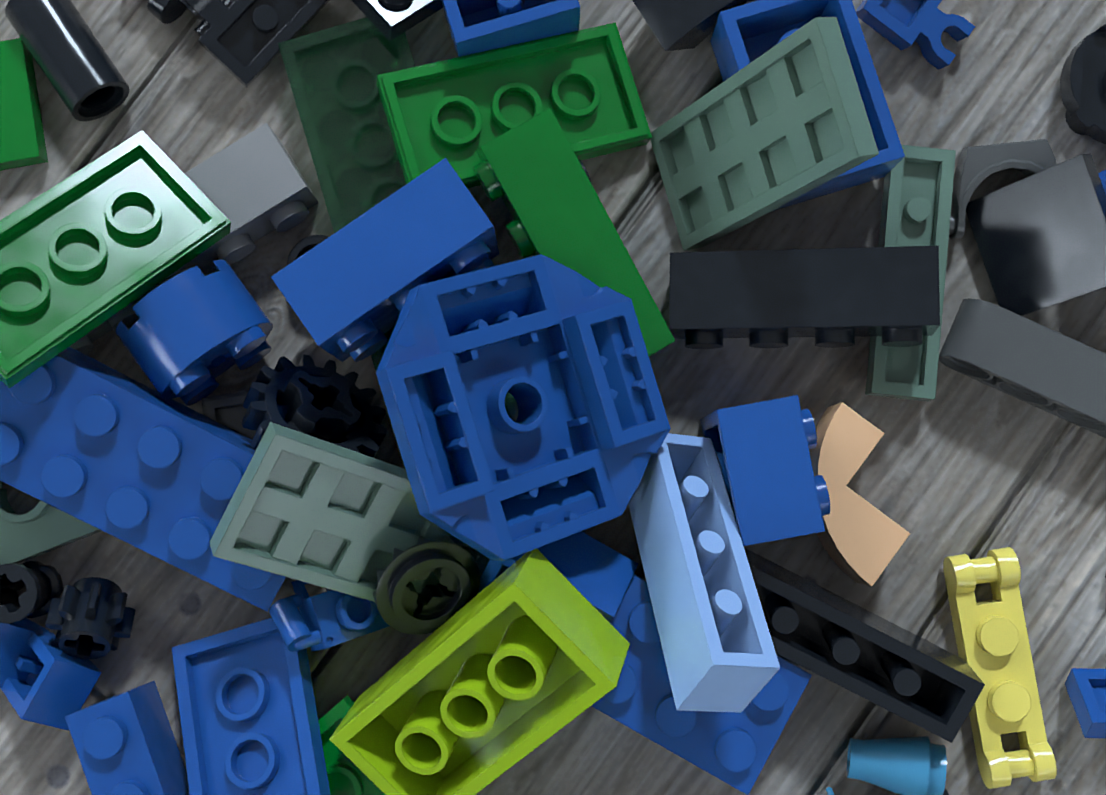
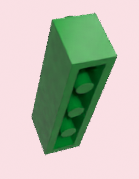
[473,107,675,356]

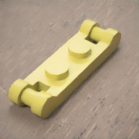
[943,547,1057,789]

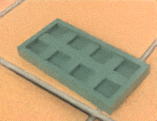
[650,17,879,251]
[209,422,490,602]

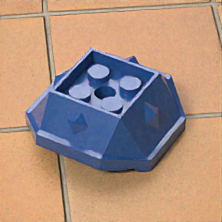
[376,254,671,561]

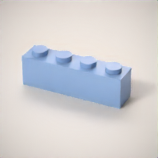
[628,433,780,713]

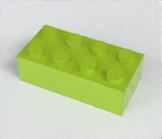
[329,548,630,795]

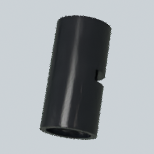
[5,0,130,121]

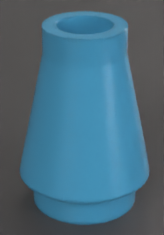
[846,736,947,795]

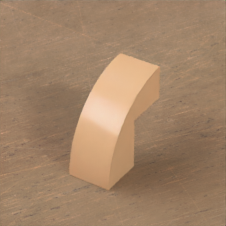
[809,402,911,587]

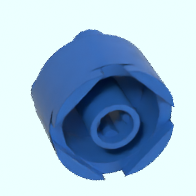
[116,259,273,406]

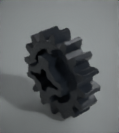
[242,354,387,458]

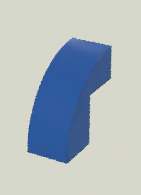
[0,618,102,731]

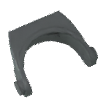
[949,139,1057,239]

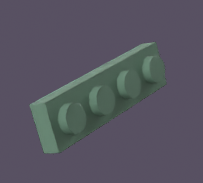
[865,145,956,402]

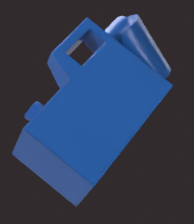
[269,580,390,652]

